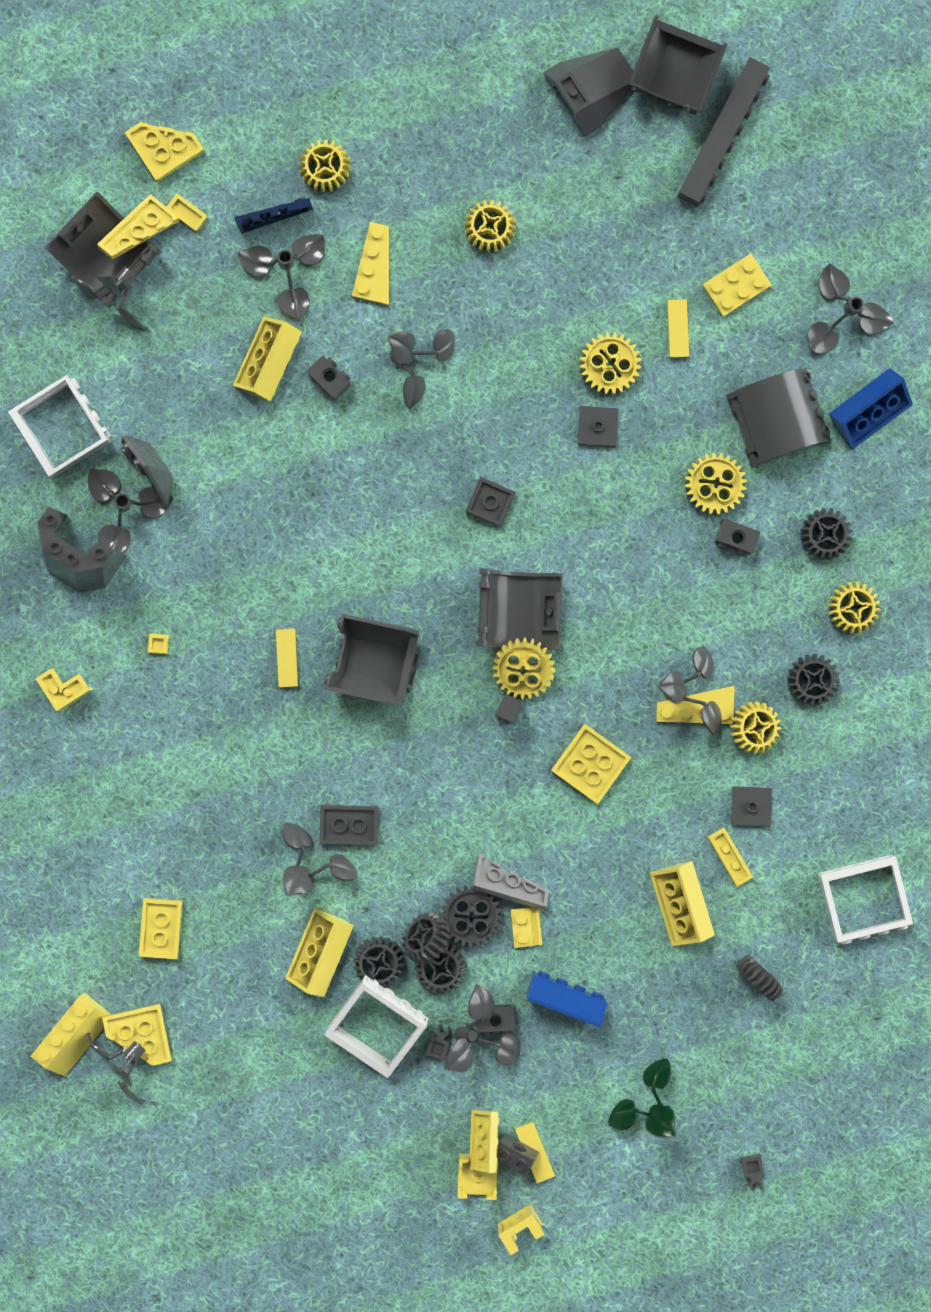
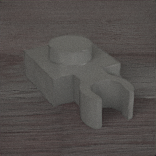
[426,1024,450,1061]
[741,1154,764,1191]

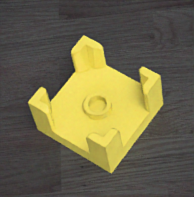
[458,1154,498,1200]
[498,1204,544,1255]

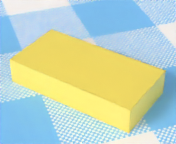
[167,194,208,232]

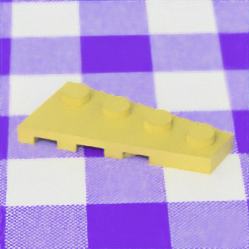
[97,194,179,260]
[352,222,389,306]
[656,686,734,724]

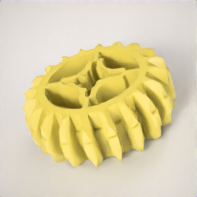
[299,139,351,192]
[464,200,516,253]
[828,582,881,634]
[729,702,782,754]

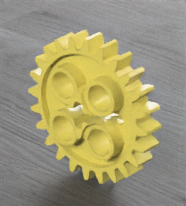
[579,332,642,395]
[684,452,747,515]
[492,638,555,700]

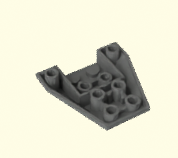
[543,47,633,137]
[121,434,174,507]

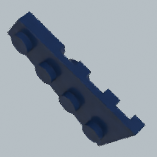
[234,197,313,234]

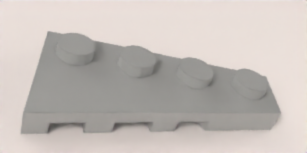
[472,853,549,910]

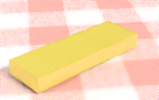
[667,299,689,358]
[276,629,298,687]
[708,827,753,887]
[515,1121,555,1183]

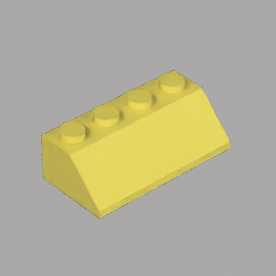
[232,316,302,401]
[650,861,715,946]
[285,908,354,997]
[31,992,111,1076]

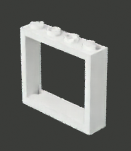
[8,375,111,479]
[817,855,913,944]
[324,975,429,1078]

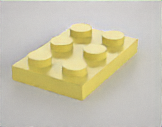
[702,254,772,317]
[139,898,183,959]
[469,1110,499,1173]

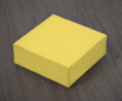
[148,634,169,654]

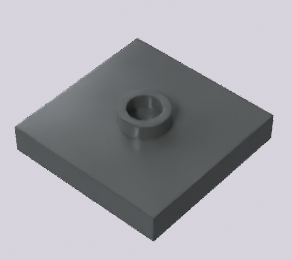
[577,406,618,447]
[465,477,516,527]
[731,786,772,827]

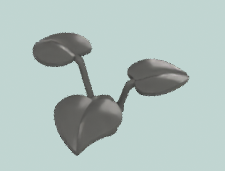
[238,234,324,319]
[807,263,894,354]
[70,266,149,330]
[387,329,455,409]
[88,468,173,553]
[658,645,721,735]
[282,823,358,896]
[444,984,520,1072]
[86,1032,146,1105]

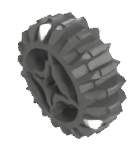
[800,508,853,560]
[787,654,840,705]
[402,912,450,964]
[353,936,405,988]
[414,942,466,994]
[736,955,784,1001]

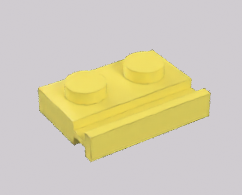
[511,907,542,948]

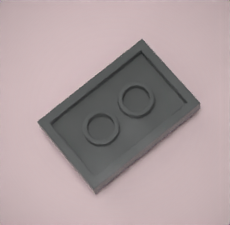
[320,805,379,845]

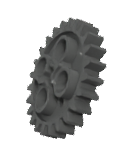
[440,885,503,948]

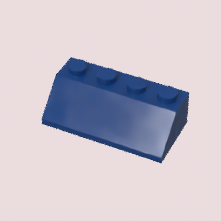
[829,368,913,450]
[526,971,607,1027]

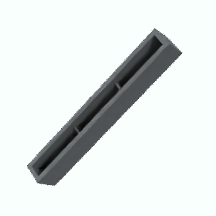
[677,57,771,207]

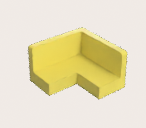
[36,668,93,711]

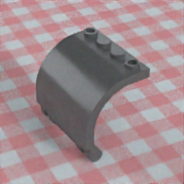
[45,192,161,308]
[726,368,831,467]
[476,568,563,650]

